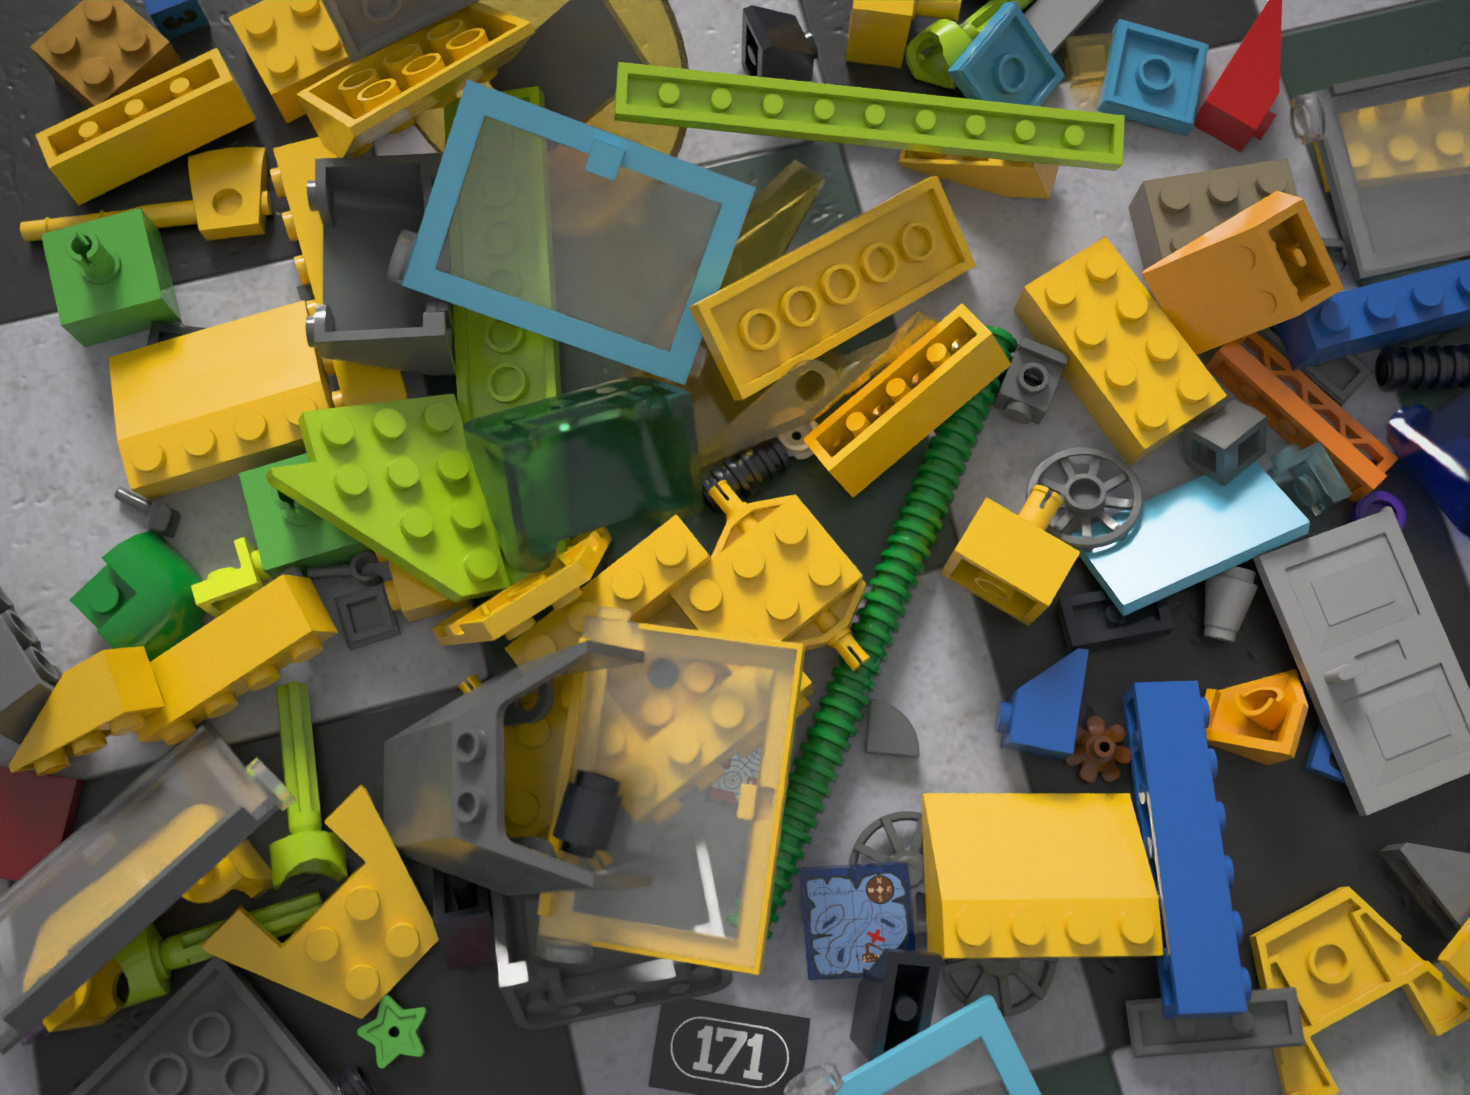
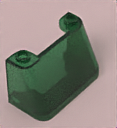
[463,376,705,573]

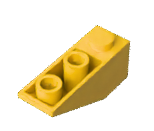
[898,150,1059,199]
[8,646,165,776]

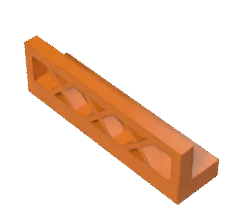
[1205,332,1399,503]

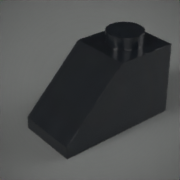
[741,5,818,82]
[433,868,497,971]
[849,948,942,1062]

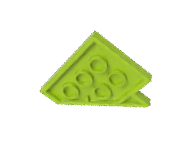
[266,394,510,602]

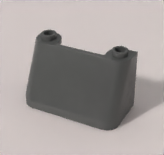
[305,153,456,376]
[490,822,733,1030]

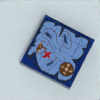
[799,861,917,980]

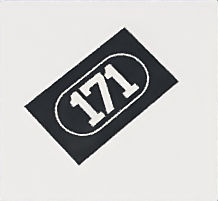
[648,999,810,1095]

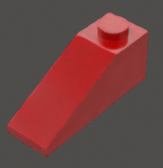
[1194,0,1282,153]

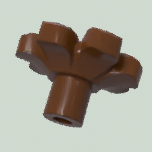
[1063,716,1131,783]

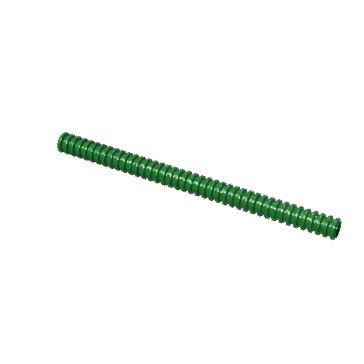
[726,326,1018,940]

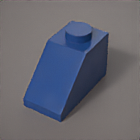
[995,648,1089,760]

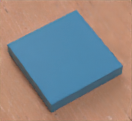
[947,1,1065,106]
[1097,19,1209,136]

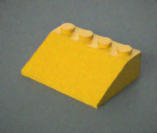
[296,2,535,158]
[109,300,335,501]
[921,793,1163,960]

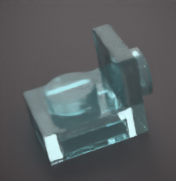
[1266,441,1352,516]

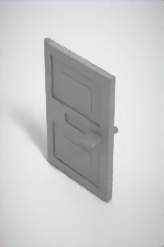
[1253,507,1470,816]

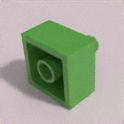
[41,208,182,347]
[239,453,376,580]

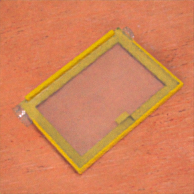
[535,606,806,975]

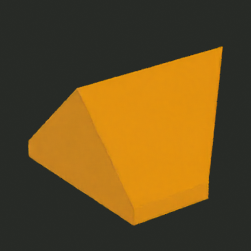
[1205,669,1308,766]

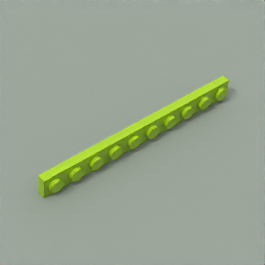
[614,62,1125,171]

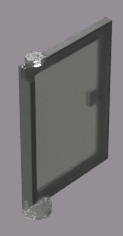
[1290,56,1470,282]
[0,719,296,1055]

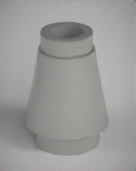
[1203,566,1258,642]

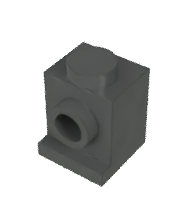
[992,337,1070,425]
[1184,398,1267,486]

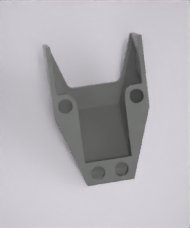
[383,640,652,896]

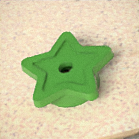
[357,995,427,1069]

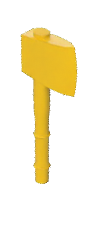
[20,147,273,242]

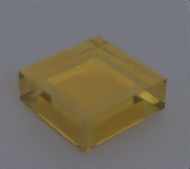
[1062,33,1113,88]

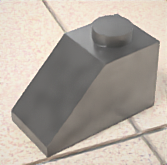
[1378,843,1470,940]

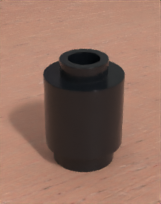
[552,769,623,859]

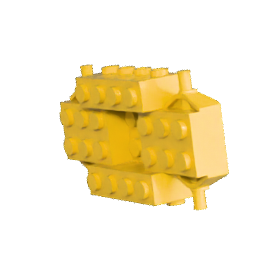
[458,479,870,874]

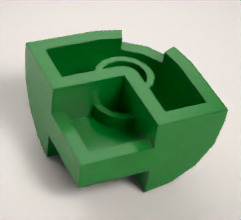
[69,531,205,662]

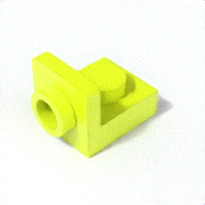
[191,537,272,618]

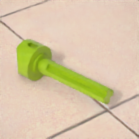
[905,0,1034,89]
[269,681,348,890]
[113,890,324,1008]

